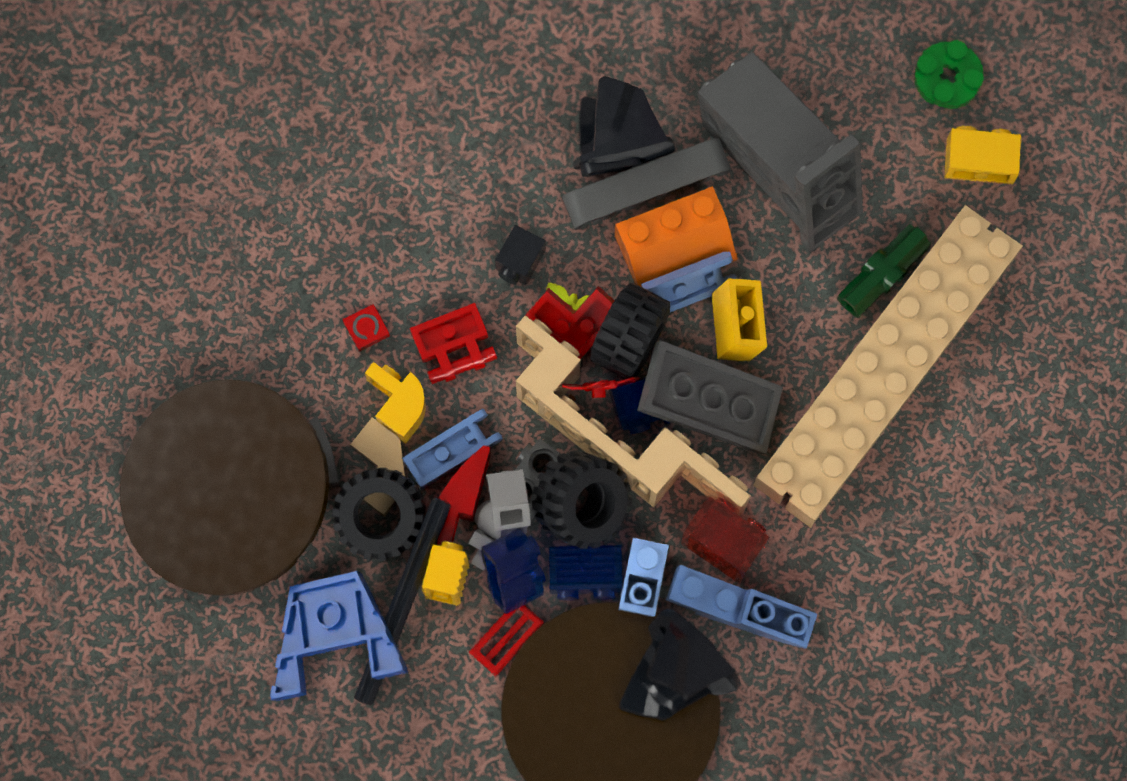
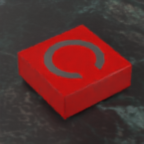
[342,304,390,352]

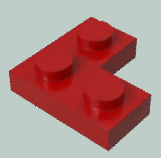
[524,286,615,359]

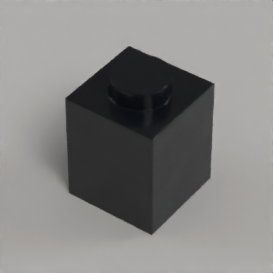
[495,225,546,285]

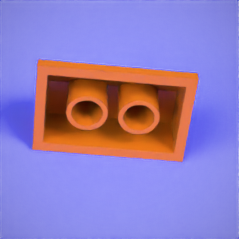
[615,186,738,287]

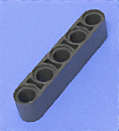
[562,138,732,230]

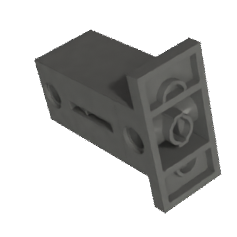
[698,52,863,253]

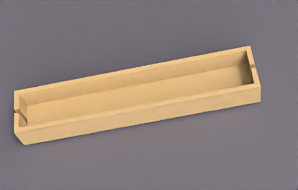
[753,205,1023,528]

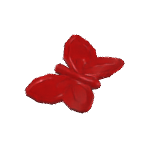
[561,377,639,398]

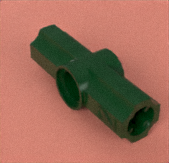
[837,224,931,319]

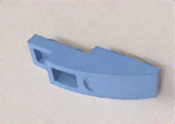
[666,565,817,649]

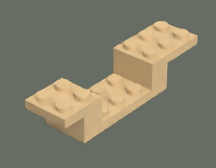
[516,316,750,520]

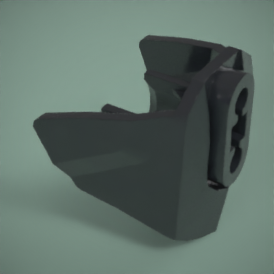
[573,76,676,177]
[619,609,741,721]

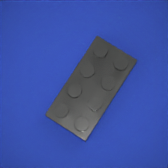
[638,341,783,455]

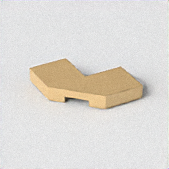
[350,417,405,517]

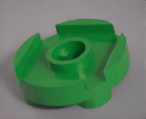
[914,40,984,109]

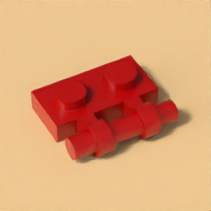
[410,303,498,384]

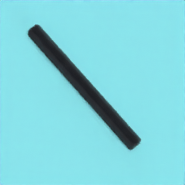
[355,498,451,705]

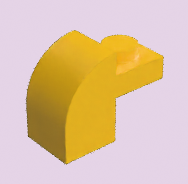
[365,362,426,444]

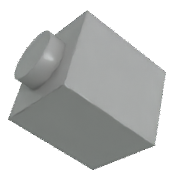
[487,469,531,531]

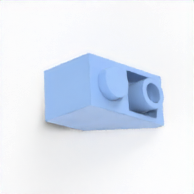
[619,538,669,617]

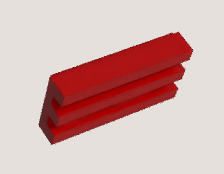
[469,598,544,677]

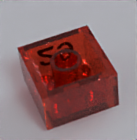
[681,496,770,584]

